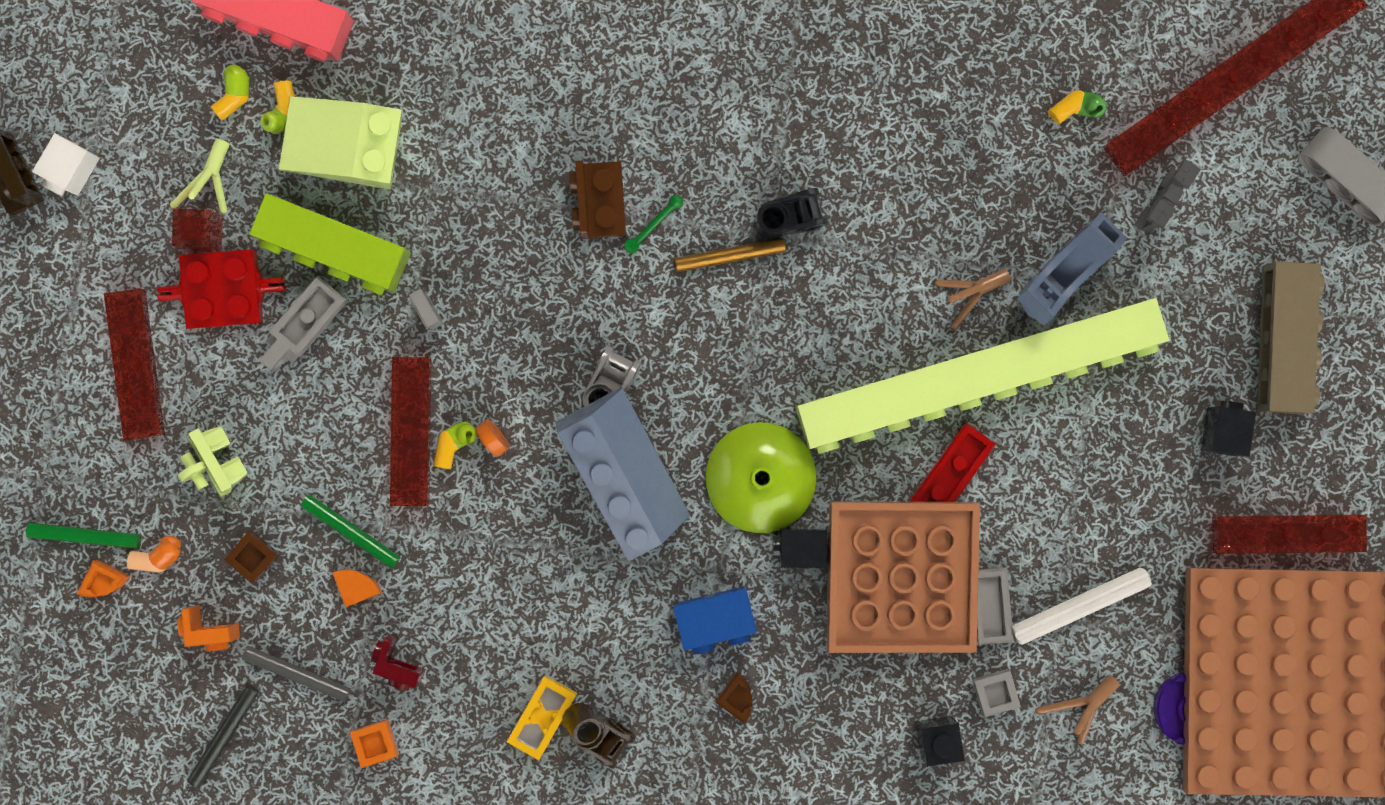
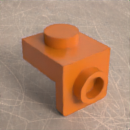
[178,605,240,651]

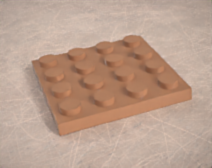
[826,501,980,653]

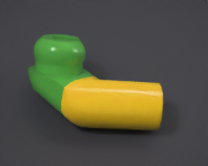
[1048,90,1107,125]

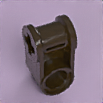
[562,703,636,769]

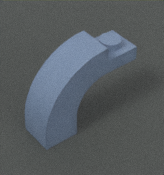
[1017,212,1127,326]

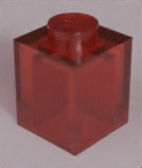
[171,208,223,252]

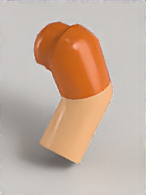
[127,536,181,572]

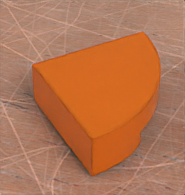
[77,560,130,598]
[332,569,383,607]

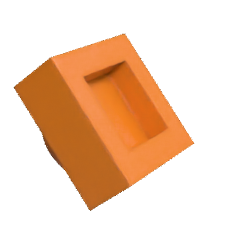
[350,719,399,768]

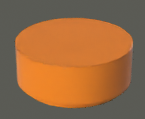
[476,419,510,457]

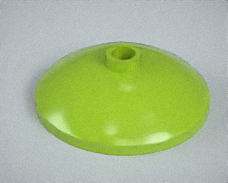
[706,422,816,533]

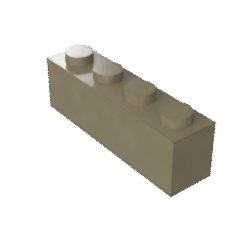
[1257,261,1325,414]

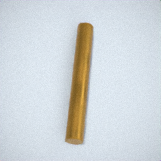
[675,238,786,272]

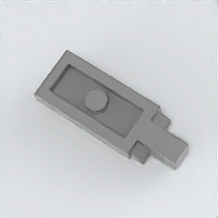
[259,276,348,372]

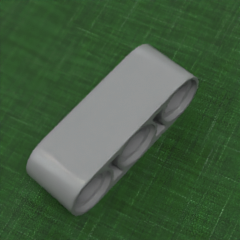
[1298,127,1385,226]

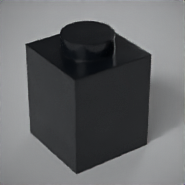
[1201,401,1256,457]
[772,528,827,568]
[915,716,965,767]

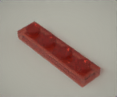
[104,288,165,441]
[390,357,432,506]
[1212,514,1367,554]

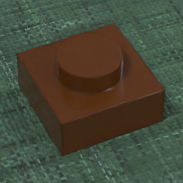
[224,531,280,584]

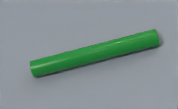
[301,494,401,569]
[26,523,142,549]

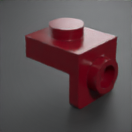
[371,634,426,691]

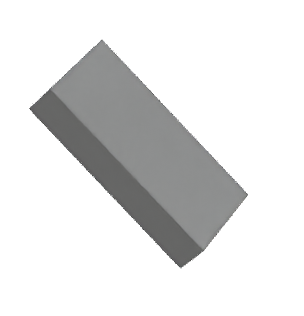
[977,567,1014,645]

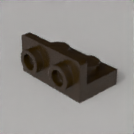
[0,129,44,215]

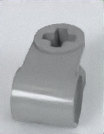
[583,345,642,407]

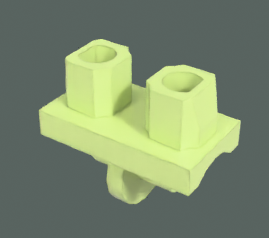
[177,426,247,497]

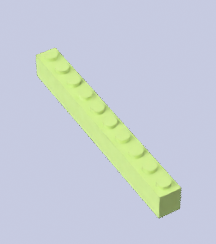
[795,298,1170,454]

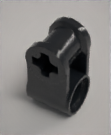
[754,188,828,239]

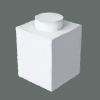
[32,133,100,196]

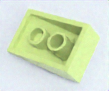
[279,96,402,190]

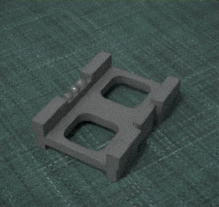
[1134,159,1201,235]

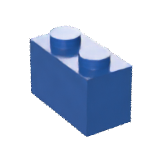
[673,586,757,655]

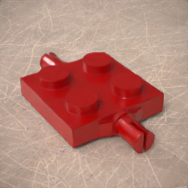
[157,249,286,329]

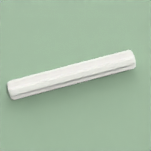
[1012,568,1152,644]

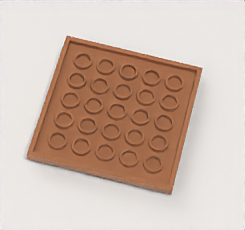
[1183,567,1385,797]

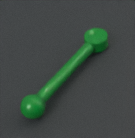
[624,195,683,254]

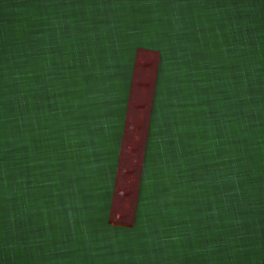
[1103,0,1368,177]

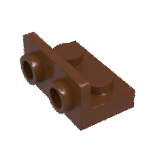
[569,160,626,239]

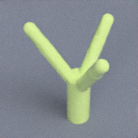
[170,139,230,214]

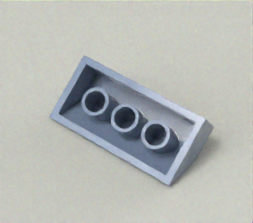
[555,387,690,562]

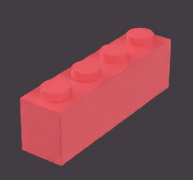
[191,0,354,62]

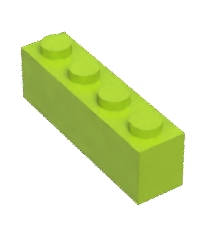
[249,193,411,296]

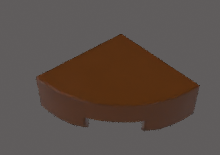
[715,671,752,724]

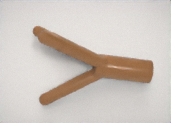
[935,269,1011,331]
[1035,675,1120,744]

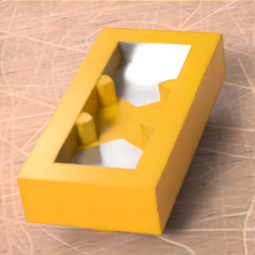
[507,675,577,760]

